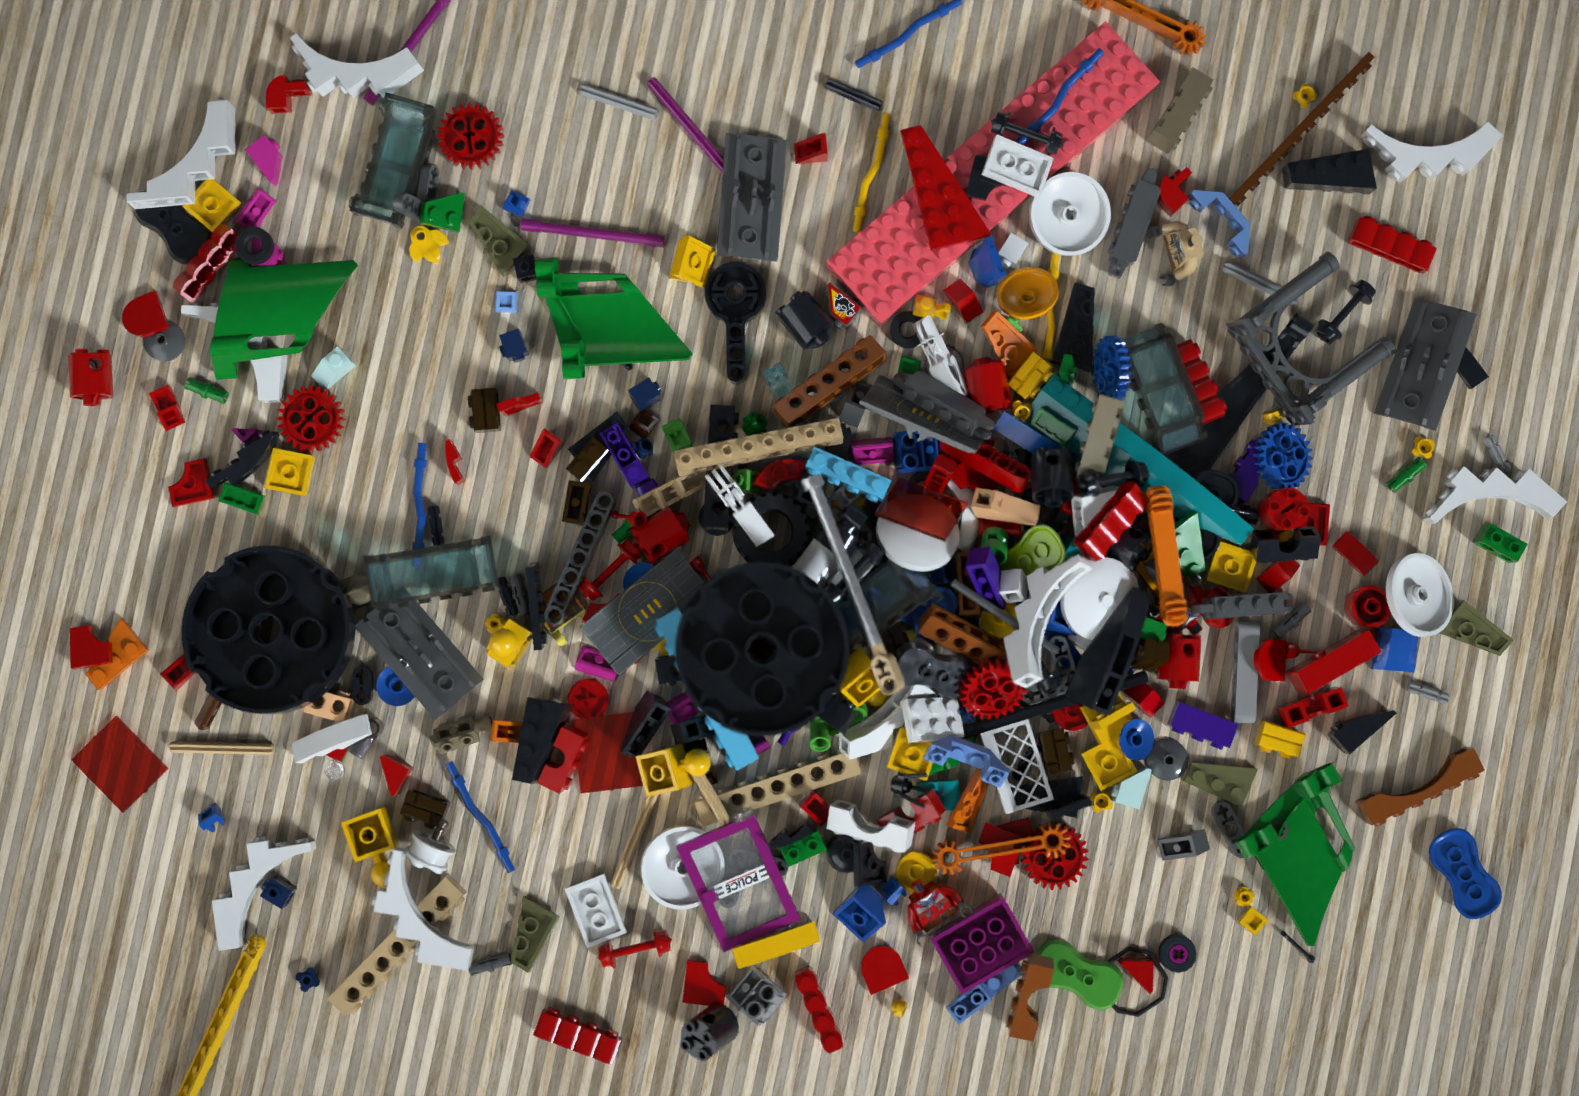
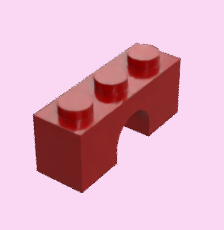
[1276,686,1349,728]
[537,724,589,794]
[876,789,946,833]

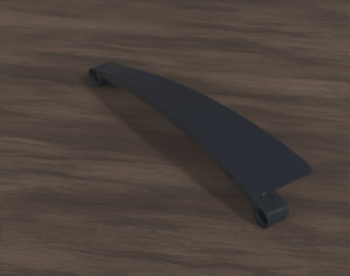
[1144,313,1314,534]

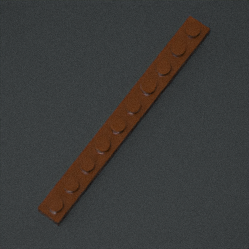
[1229,52,1375,206]

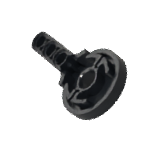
[705,262,766,385]

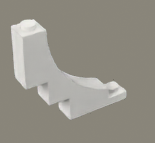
[126,99,235,209]

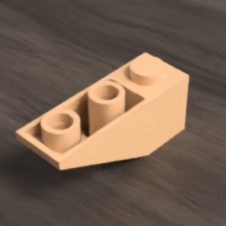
[971,488,1041,526]

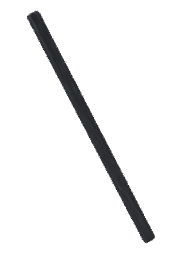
[962,671,1149,739]

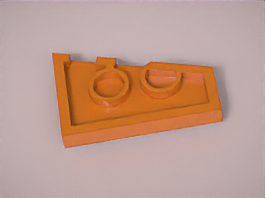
[981,310,1039,381]
[85,618,149,690]
[946,768,989,833]

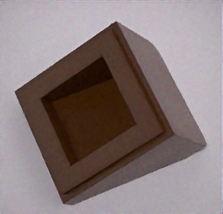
[629,410,659,438]

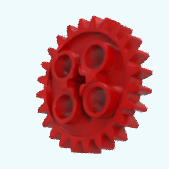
[437,102,504,170]
[277,385,346,452]
[959,658,1027,720]
[1020,821,1089,890]

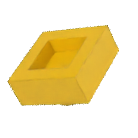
[1237,906,1268,936]

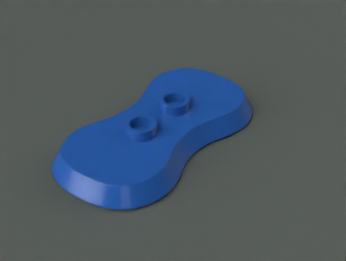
[1429,828,1502,919]

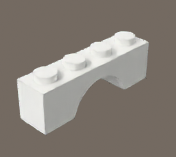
[826,799,915,852]

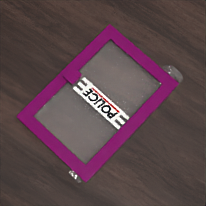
[676,807,801,952]

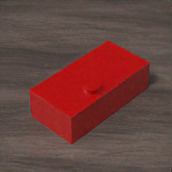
[1285,630,1382,694]

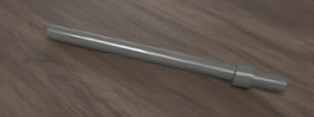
[950,579,1060,655]

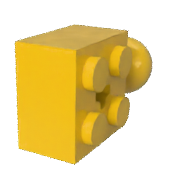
[486,619,532,668]
[839,647,890,708]
[636,744,711,797]
[341,806,400,887]

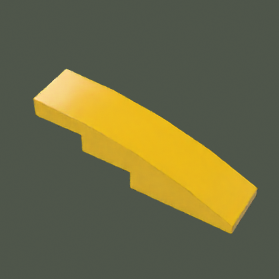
[731,921,820,969]

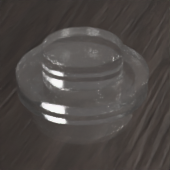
[324,759,345,780]

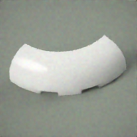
[946,479,979,552]

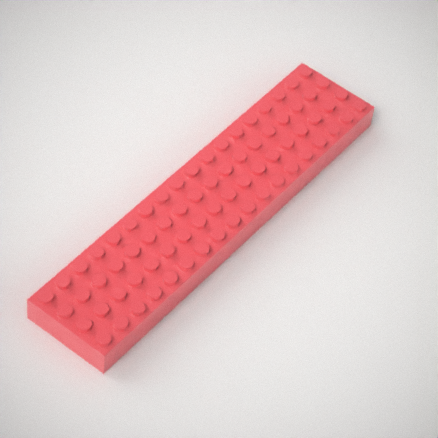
[826,21,1160,327]

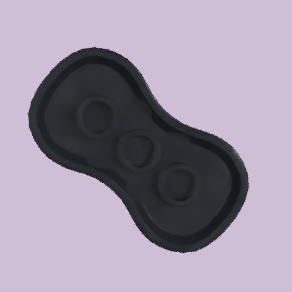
[133,189,212,264]
[1178,469,1239,560]
[889,641,975,698]

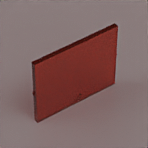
[875,477,968,542]
[571,712,643,794]
[71,716,169,813]

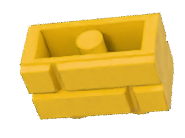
[1008,351,1056,401]
[1254,720,1306,760]

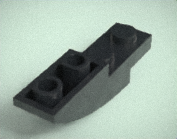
[205,430,280,488]

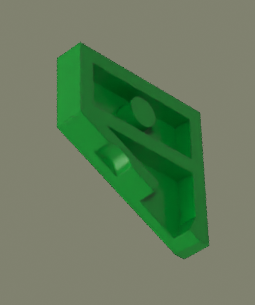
[419,193,465,233]

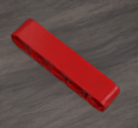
[938,441,1031,492]

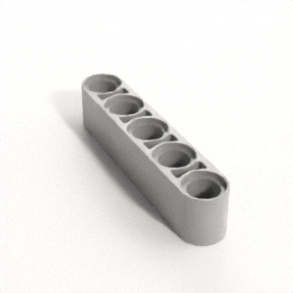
[1231,621,1260,724]

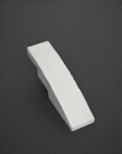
[292,714,372,763]

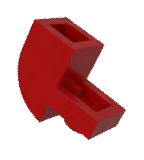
[265,75,312,114]
[1157,167,1192,217]

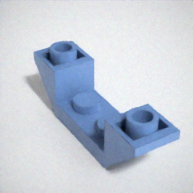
[1188,190,1250,259]
[923,735,1010,787]

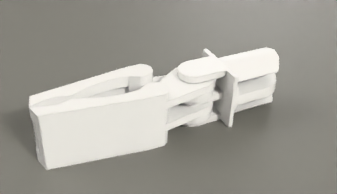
[913,315,968,396]
[704,464,775,548]

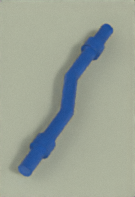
[855,0,962,68]
[1016,48,1104,145]
[412,443,427,567]
[445,761,515,873]

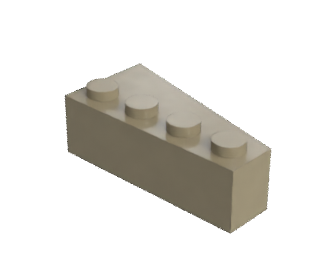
[1146,67,1214,154]
[1074,395,1125,479]

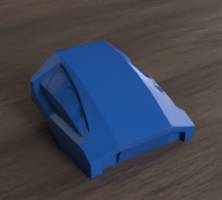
[968,236,1007,288]
[893,431,938,474]
[1371,628,1419,673]

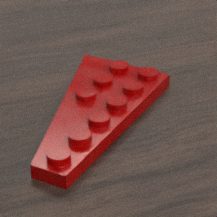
[900,125,992,251]

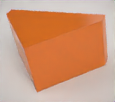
[490,719,522,743]

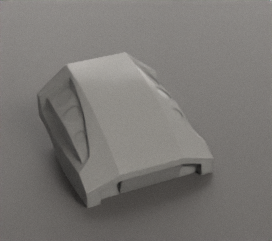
[725,965,787,1026]

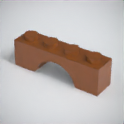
[1005,953,1054,1042]

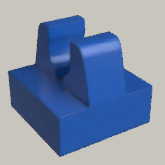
[502,190,531,218]
[198,803,225,832]
[878,876,907,906]

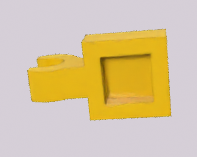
[913,294,951,319]

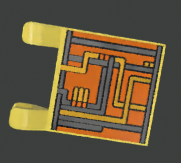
[542,581,586,646]

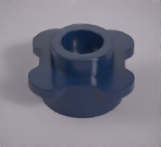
[631,438,653,459]
[959,701,976,722]
[295,967,320,992]

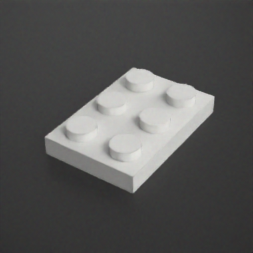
[981,135,1054,198]
[901,697,965,743]
[565,873,627,948]

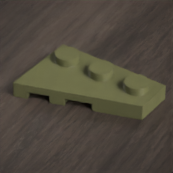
[468,206,530,278]
[1183,762,1258,807]

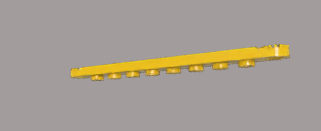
[176,934,266,1096]

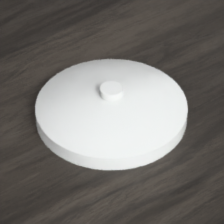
[1029,172,1111,256]
[876,496,960,571]
[1386,553,1454,637]
[1060,557,1139,640]
[640,825,725,910]

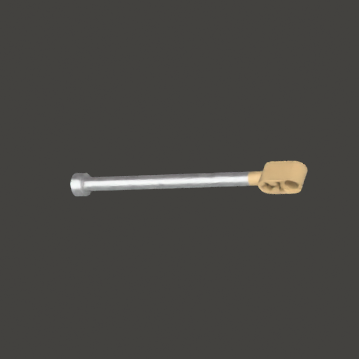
[801,474,904,695]

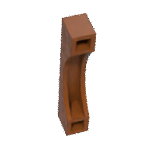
[1355,746,1485,826]

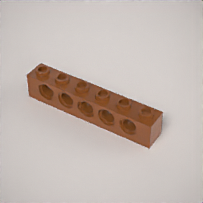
[773,335,886,428]
[918,603,1009,666]

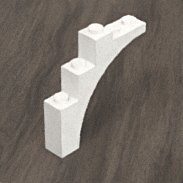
[290,33,424,99]
[1360,122,1503,183]
[181,302,287,403]
[1423,466,1567,525]
[1003,555,1092,688]
[839,637,937,760]
[212,836,316,951]
[372,847,474,971]

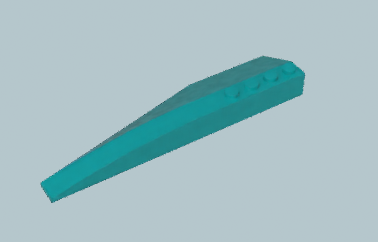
[1026,374,1254,545]

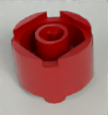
[1344,585,1391,627]

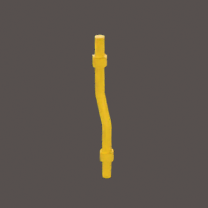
[853,113,891,233]
[1041,253,1060,363]

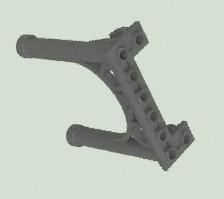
[1226,251,1396,426]

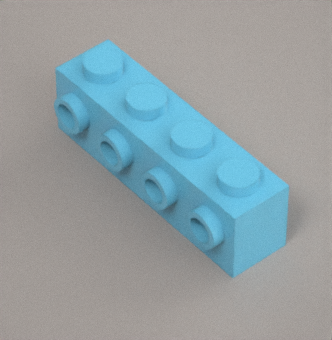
[806,447,891,503]

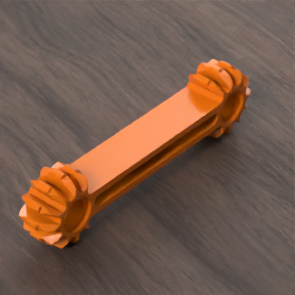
[1081,0,1206,56]
[1145,485,1188,626]
[932,822,1071,875]

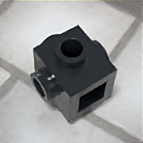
[792,473,824,507]

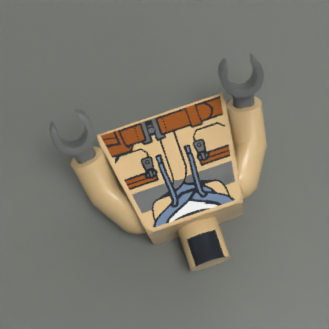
[1148,221,1204,287]

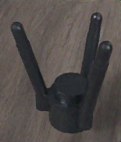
[1229,503,1259,525]
[890,773,945,808]

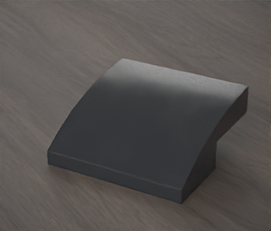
[768,822,812,849]

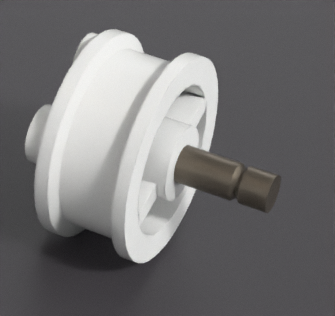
[404,819,456,874]

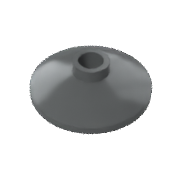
[144,321,185,361]
[1146,739,1188,781]

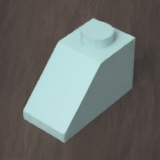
[311,346,357,391]
[1111,767,1152,810]

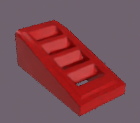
[922,454,957,497]
[160,654,195,691]

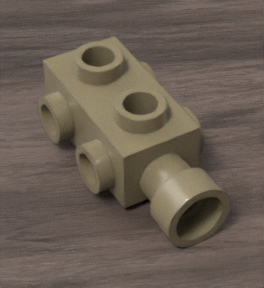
[430,714,493,755]

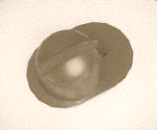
[340,572,382,610]

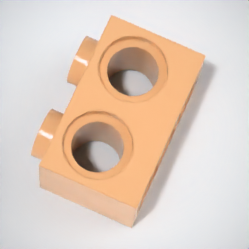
[303,690,354,722]

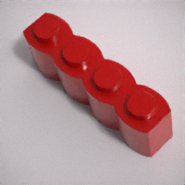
[1347,216,1437,274]
[173,223,238,303]
[1167,339,1227,426]
[1073,481,1150,562]
[795,965,843,1054]
[533,1007,622,1065]

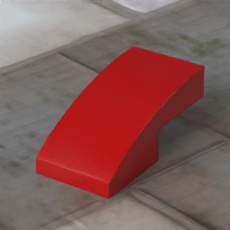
[149,384,186,431]
[445,439,465,485]
[1332,531,1379,577]

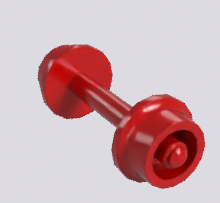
[578,539,642,602]
[597,929,672,969]

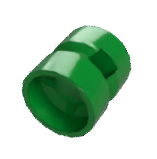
[981,527,1009,566]

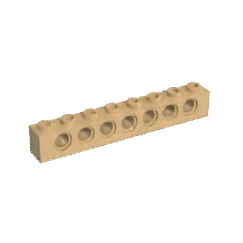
[674,418,843,476]
[695,749,861,827]
[327,875,467,1016]

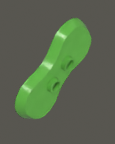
[1036,939,1124,1010]

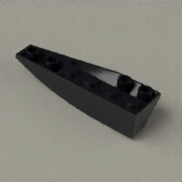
[1065,586,1152,715]

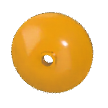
[996,267,1059,319]

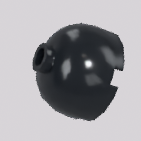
[826,834,864,874]

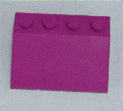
[928,893,1035,994]

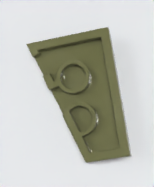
[1439,600,1514,656]
[510,896,560,973]

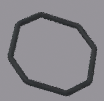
[1107,947,1168,1017]

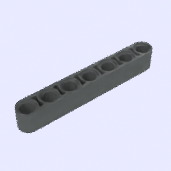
[544,491,616,626]

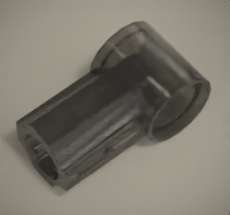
[347,718,384,759]

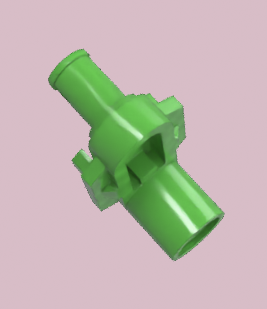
[809,701,867,752]

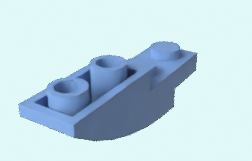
[946,962,1023,1024]

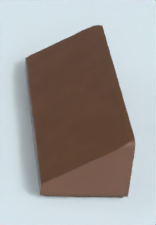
[956,552,980,616]
[194,694,222,730]

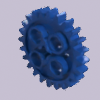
[1091,336,1132,400]
[1253,423,1313,490]

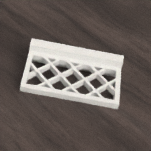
[980,719,1054,814]

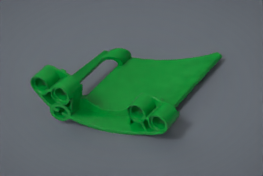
[535,257,693,380]
[210,258,358,380]
[1236,762,1355,947]

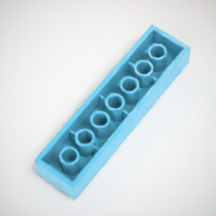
[654,607,759,771]

